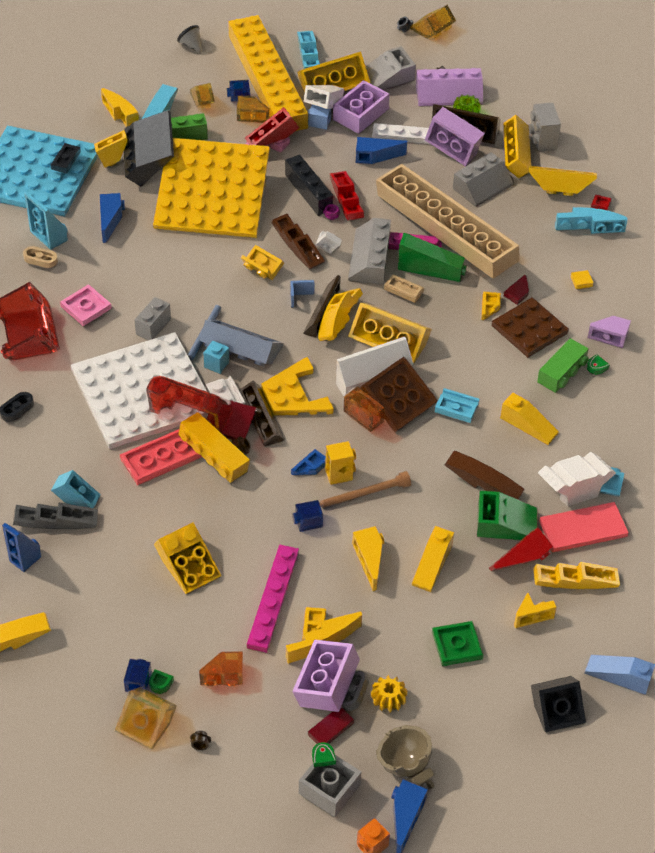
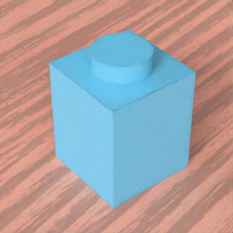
[203,341,229,374]

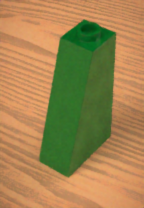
[398,233,467,282]

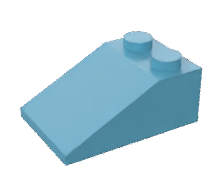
[24,192,68,250]

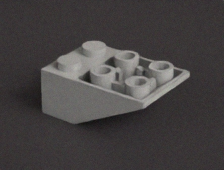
[366,46,416,90]

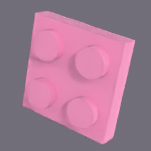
[60,284,112,326]

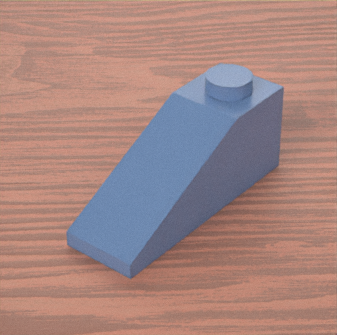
[584,655,655,695]

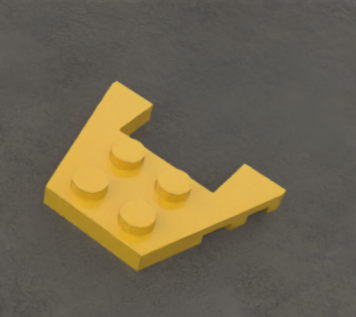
[261,357,334,416]

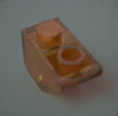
[199,651,243,686]

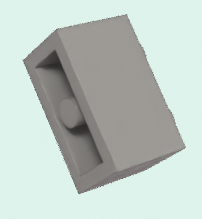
[135,297,171,340]

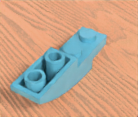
[555,207,628,234]

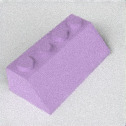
[416,68,483,106]

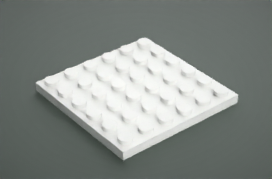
[71,332,216,449]

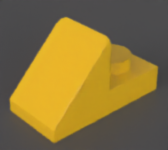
[514,593,557,628]

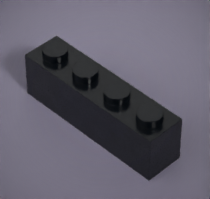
[285,154,333,216]

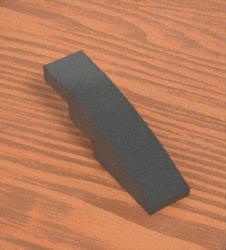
[13,502,98,529]

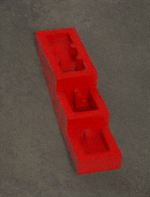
[330,171,364,221]

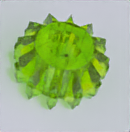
[453,94,481,113]

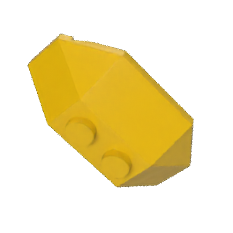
[528,166,597,196]

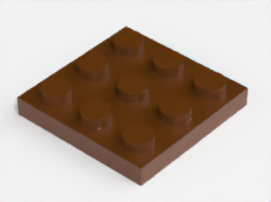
[491,297,569,358]
[360,357,438,432]

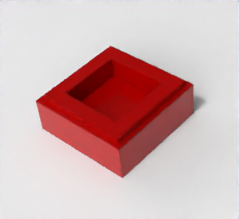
[591,194,612,211]

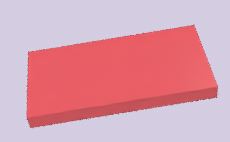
[120,429,202,485]
[539,502,629,553]

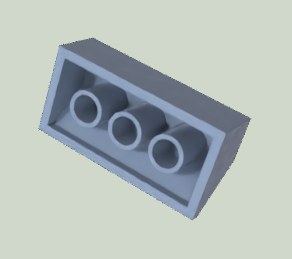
[199,320,284,366]

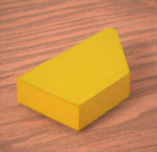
[481,292,501,320]
[302,607,326,641]

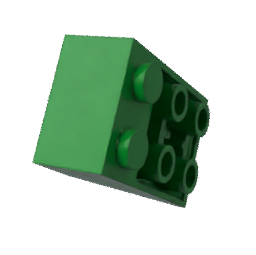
[477,491,537,540]

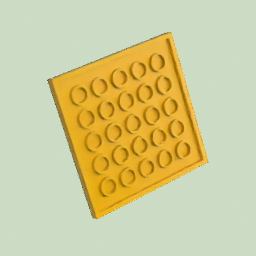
[153,138,270,238]

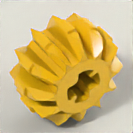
[371,675,408,712]

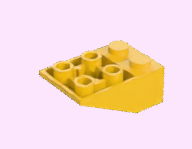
[154,522,222,594]

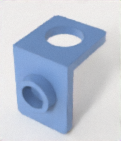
[290,280,315,308]

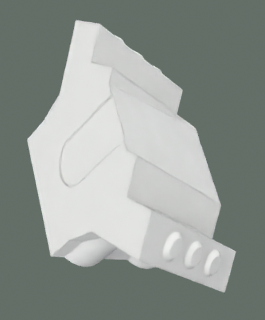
[538,452,616,507]

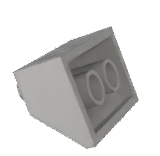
[453,152,513,207]

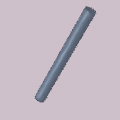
[188,305,222,360]

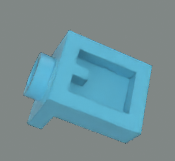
[600,467,625,497]

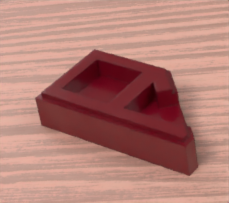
[503,275,529,305]

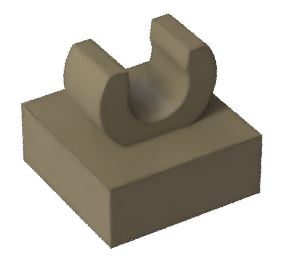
[405,767,434,789]

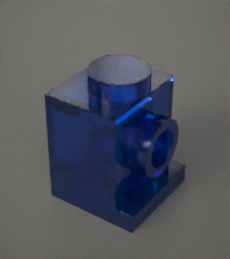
[226,80,250,103]

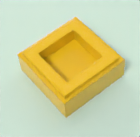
[571,270,594,289]

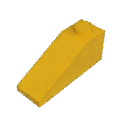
[500,392,559,445]
[352,526,385,591]
[412,526,454,592]

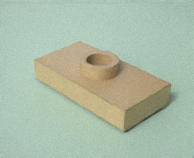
[384,274,424,303]

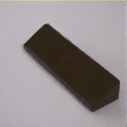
[303,275,341,337]
[239,380,285,447]

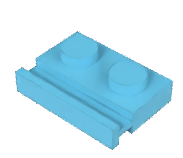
[435,388,480,423]

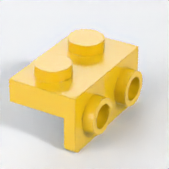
[241,245,285,280]

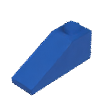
[100,193,125,243]
[2,523,41,572]
[391,780,428,853]

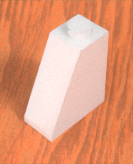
[303,85,344,109]

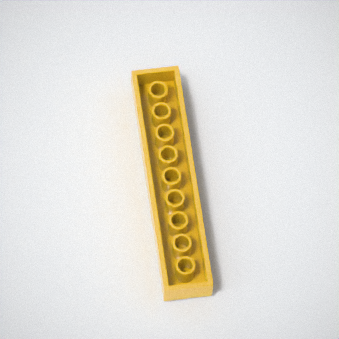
[228,15,308,131]

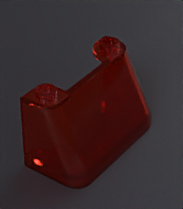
[0,282,60,361]
[146,376,233,434]

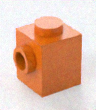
[357,818,390,853]

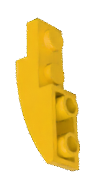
[318,288,363,341]

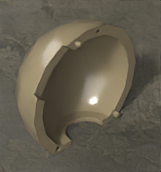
[376,725,432,777]

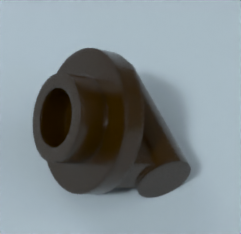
[231,436,250,455]

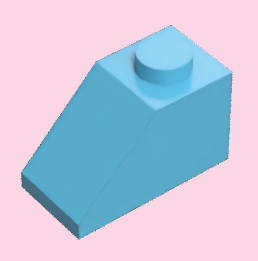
[51,470,101,508]

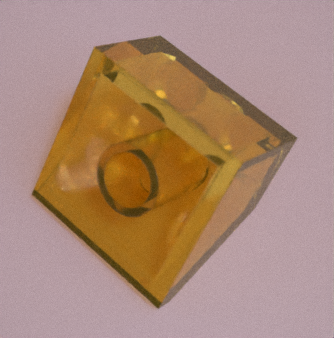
[410,4,456,39]
[114,687,177,750]

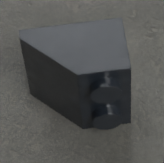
[531,676,586,732]

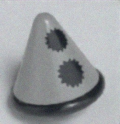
[177,25,202,52]

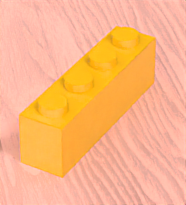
[503,115,531,179]
[179,412,250,483]

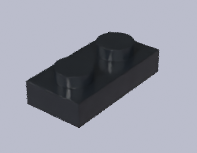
[51,143,81,174]

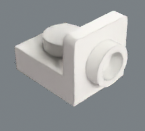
[316,231,342,254]

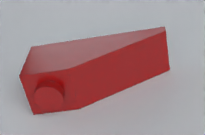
[245,107,300,146]
[489,528,553,571]

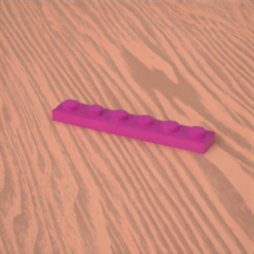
[247,544,299,653]

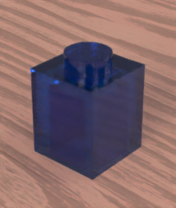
[292,500,323,532]
[124,659,152,695]

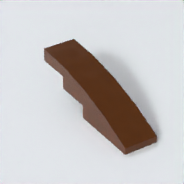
[272,213,325,269]
[444,450,525,499]

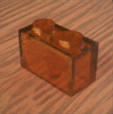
[343,387,385,432]

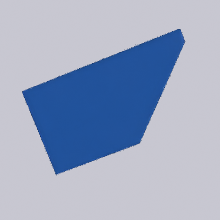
[291,449,326,475]

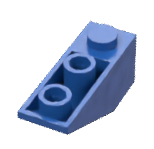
[355,137,407,164]

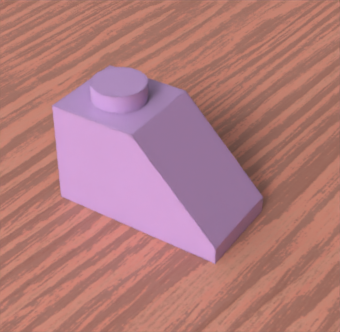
[588,316,631,348]

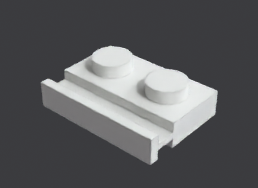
[206,376,245,407]

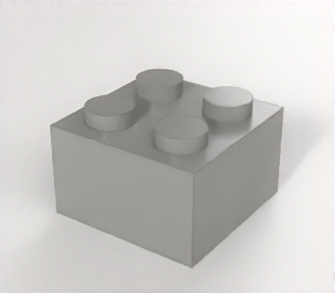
[529,103,561,151]
[299,755,362,817]

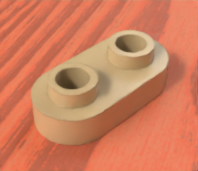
[23,246,58,268]

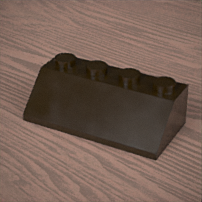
[432,104,501,145]

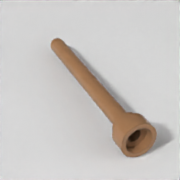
[320,471,411,508]

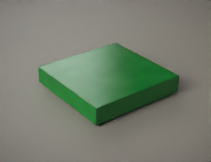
[432,621,483,667]

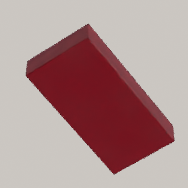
[308,708,354,744]

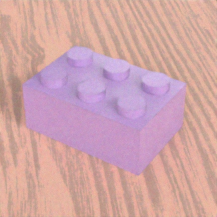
[333,80,390,134]
[425,107,485,166]
[292,640,360,712]

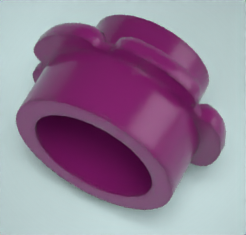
[323,204,340,220]

